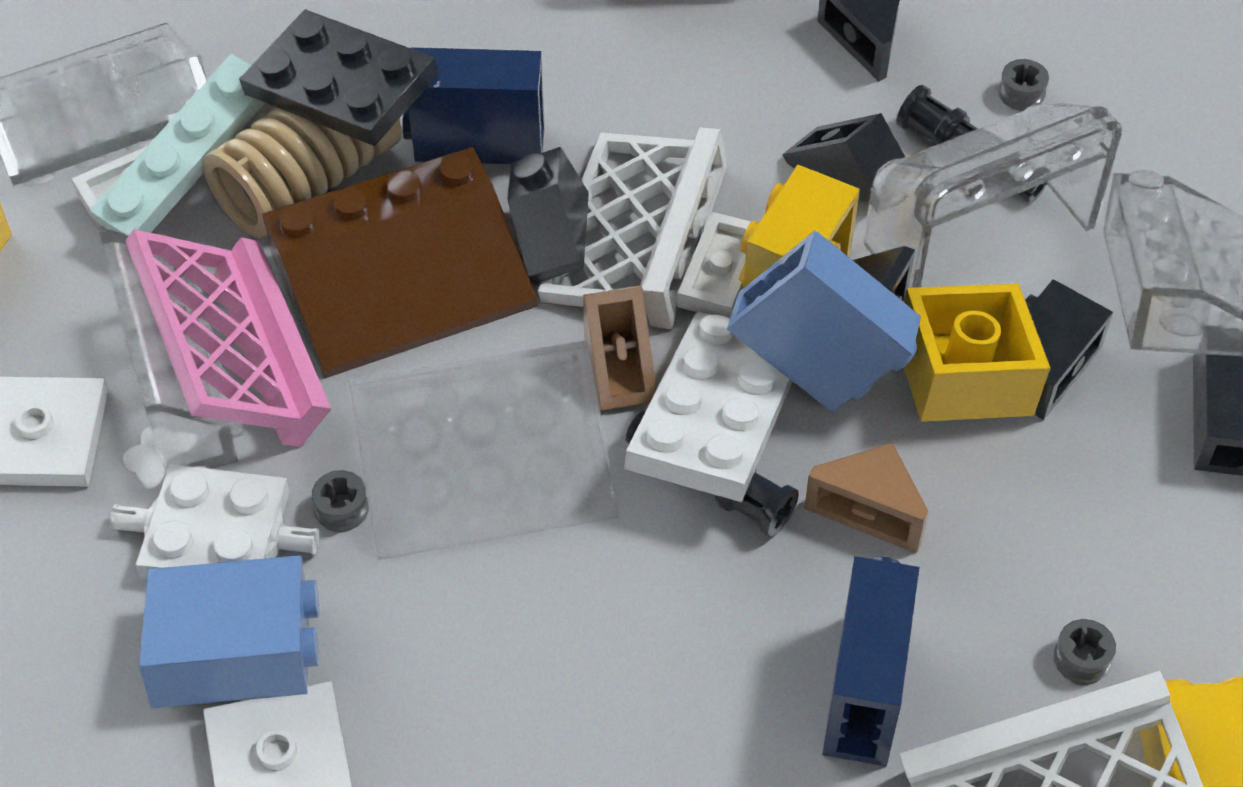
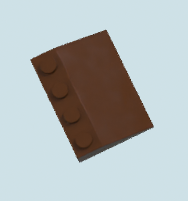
[262,147,537,378]

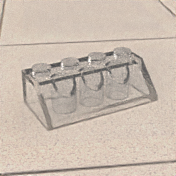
[99,229,244,473]

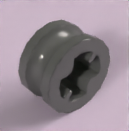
[998,59,1049,111]
[312,470,369,532]
[1053,619,1116,684]

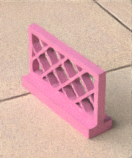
[125,229,332,447]

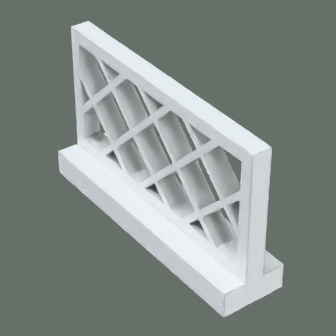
[538,127,727,329]
[899,671,1203,787]

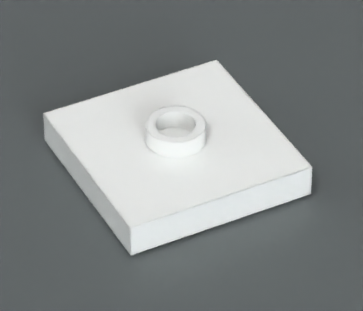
[0,376,109,487]
[203,681,353,787]

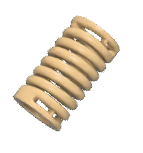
[202,108,402,239]

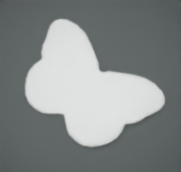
[123,425,196,489]

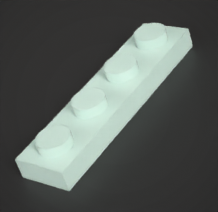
[89,53,265,241]

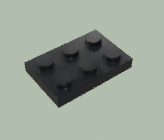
[239,9,439,146]

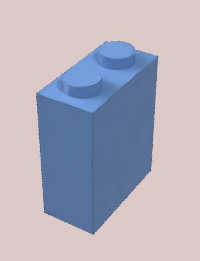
[727,230,921,412]
[139,555,320,709]

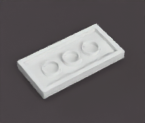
[624,311,793,502]

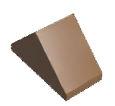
[583,286,657,410]
[804,443,928,553]

